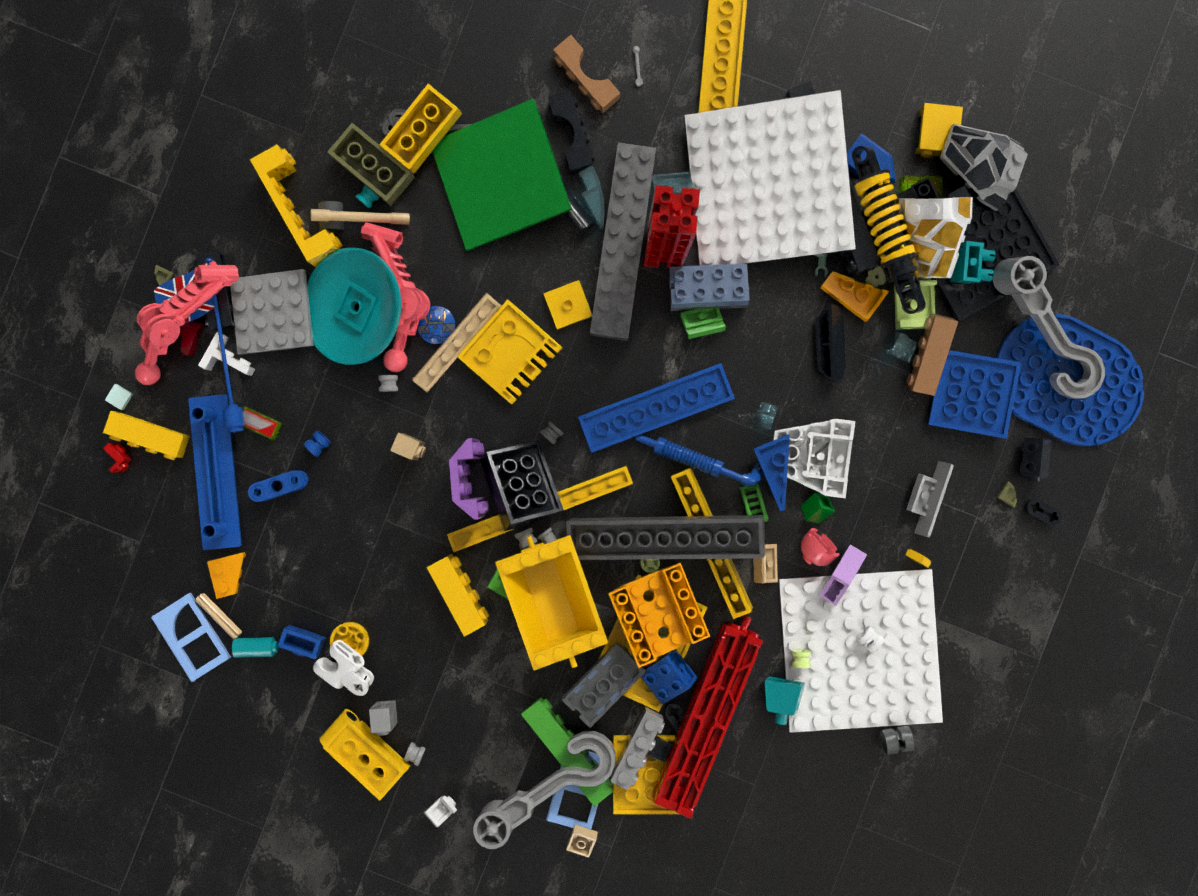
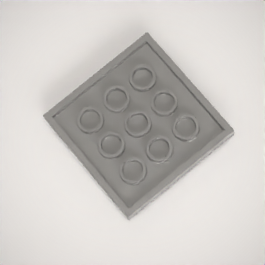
[231,269,314,355]

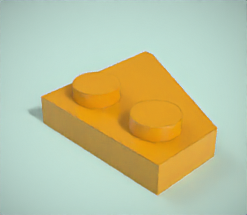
[207,552,246,599]

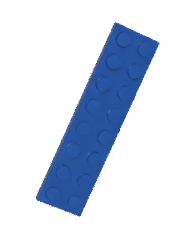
[578,363,735,453]

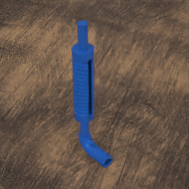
[635,434,764,486]

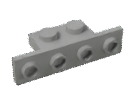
[906,461,954,538]

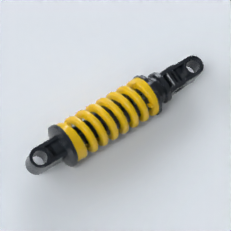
[852,146,926,314]

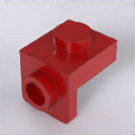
[103,443,132,473]

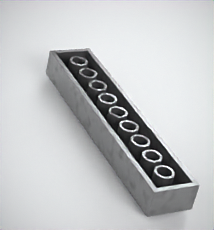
[590,142,656,341]
[566,515,765,560]

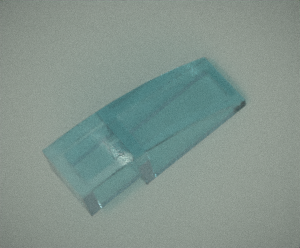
[579,165,605,230]

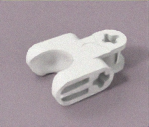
[313,640,374,696]

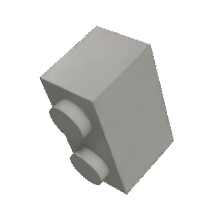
[369,700,397,736]

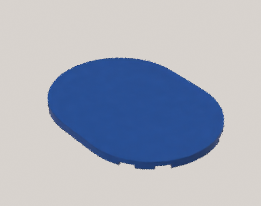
[995,314,1144,446]

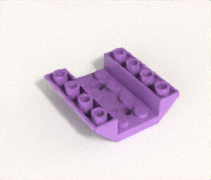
[449,438,489,519]

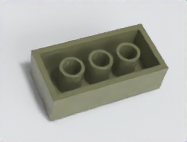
[328,123,415,206]

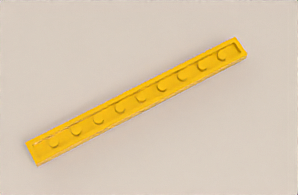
[447,466,633,552]

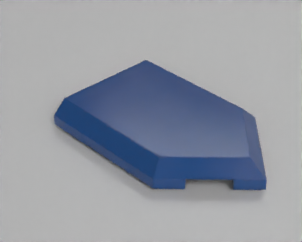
[847,133,896,184]

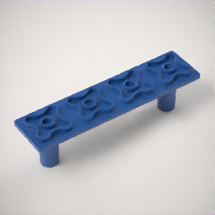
[188,394,242,550]

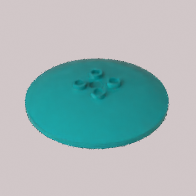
[307,248,401,365]

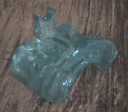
[885,332,917,362]

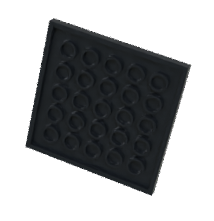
[933,187,1060,322]

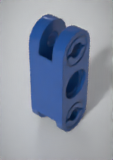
[248,470,309,502]

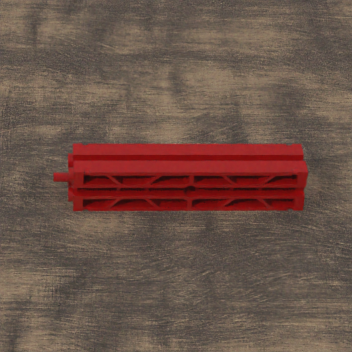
[644,185,700,268]
[651,616,763,819]

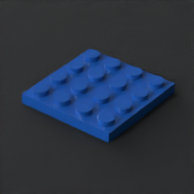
[928,350,1021,439]

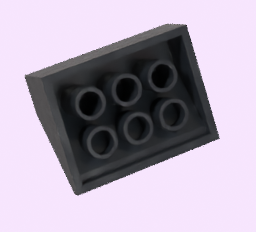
[480,440,564,531]

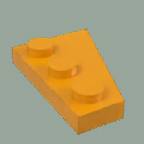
[820,271,889,322]

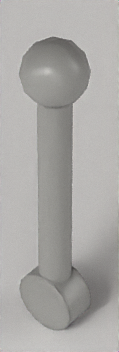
[632,46,643,87]

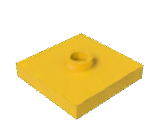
[543,280,592,330]

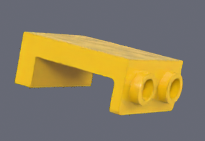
[915,103,963,158]

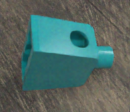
[765,676,805,725]

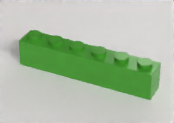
[521,697,613,807]

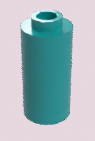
[232,637,279,658]

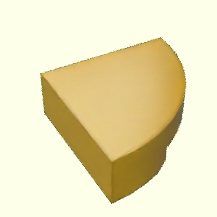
[905,549,931,568]

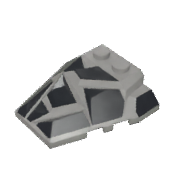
[940,124,1028,211]

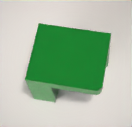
[801,492,835,524]

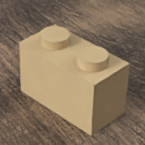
[390,433,426,460]

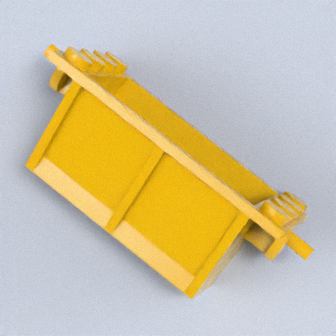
[495,535,608,670]

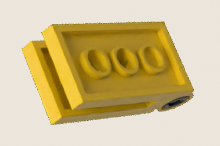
[319,709,411,801]

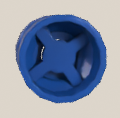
[303,430,331,457]

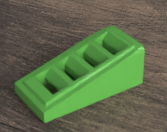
[739,483,768,522]

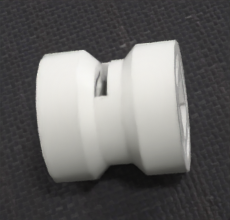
[857,626,884,653]

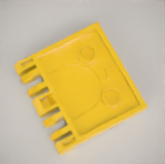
[457,299,562,405]

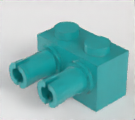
[950,241,995,284]

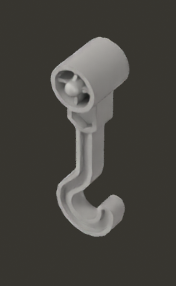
[993,256,1105,398]
[473,731,616,849]

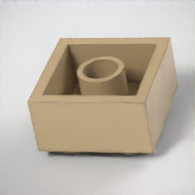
[566,824,598,858]

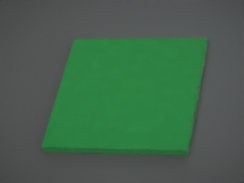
[432,99,572,251]

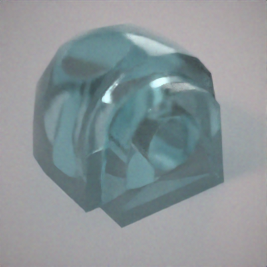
[756,402,778,429]

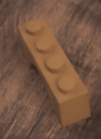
[553,35,620,113]

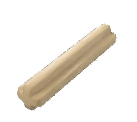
[196,593,242,639]

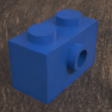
[278,625,326,659]

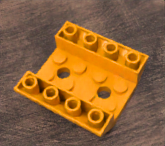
[608,563,710,668]

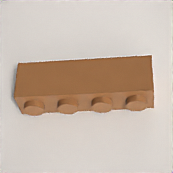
[907,313,958,396]

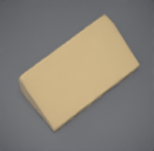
[753,544,778,583]

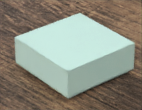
[105,384,133,410]

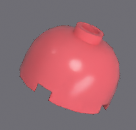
[801,528,840,566]

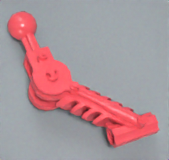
[361,222,430,373]
[135,261,239,385]

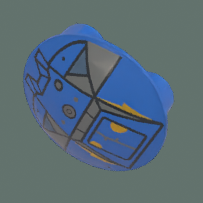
[417,306,455,344]

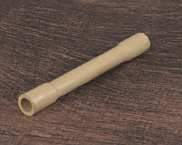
[311,209,410,225]

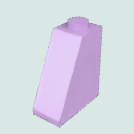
[819,545,867,606]

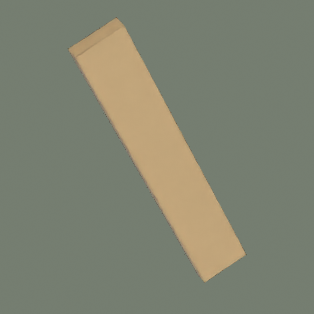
[412,293,501,392]

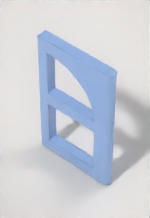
[151,593,231,682]
[546,751,600,829]

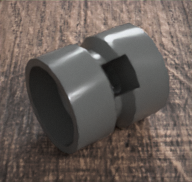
[317,201,344,233]
[880,726,915,755]

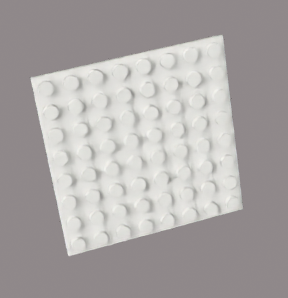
[685,90,856,266]
[779,569,943,732]

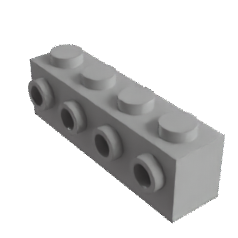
[610,707,665,790]

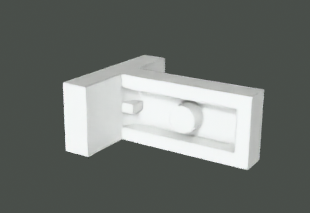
[198,332,255,376]

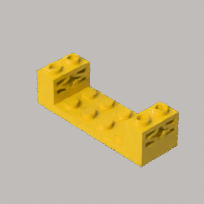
[250,145,343,267]

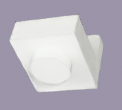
[424,796,457,827]

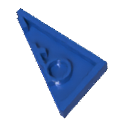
[754,434,790,512]

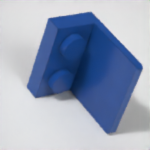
[641,649,698,704]

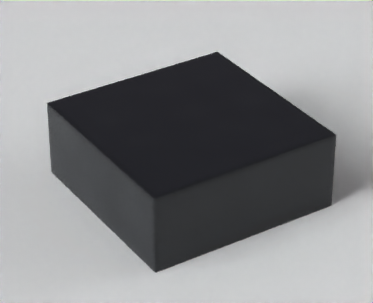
[647,736,673,762]

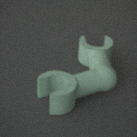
[814,253,828,277]

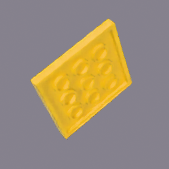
[613,735,678,814]

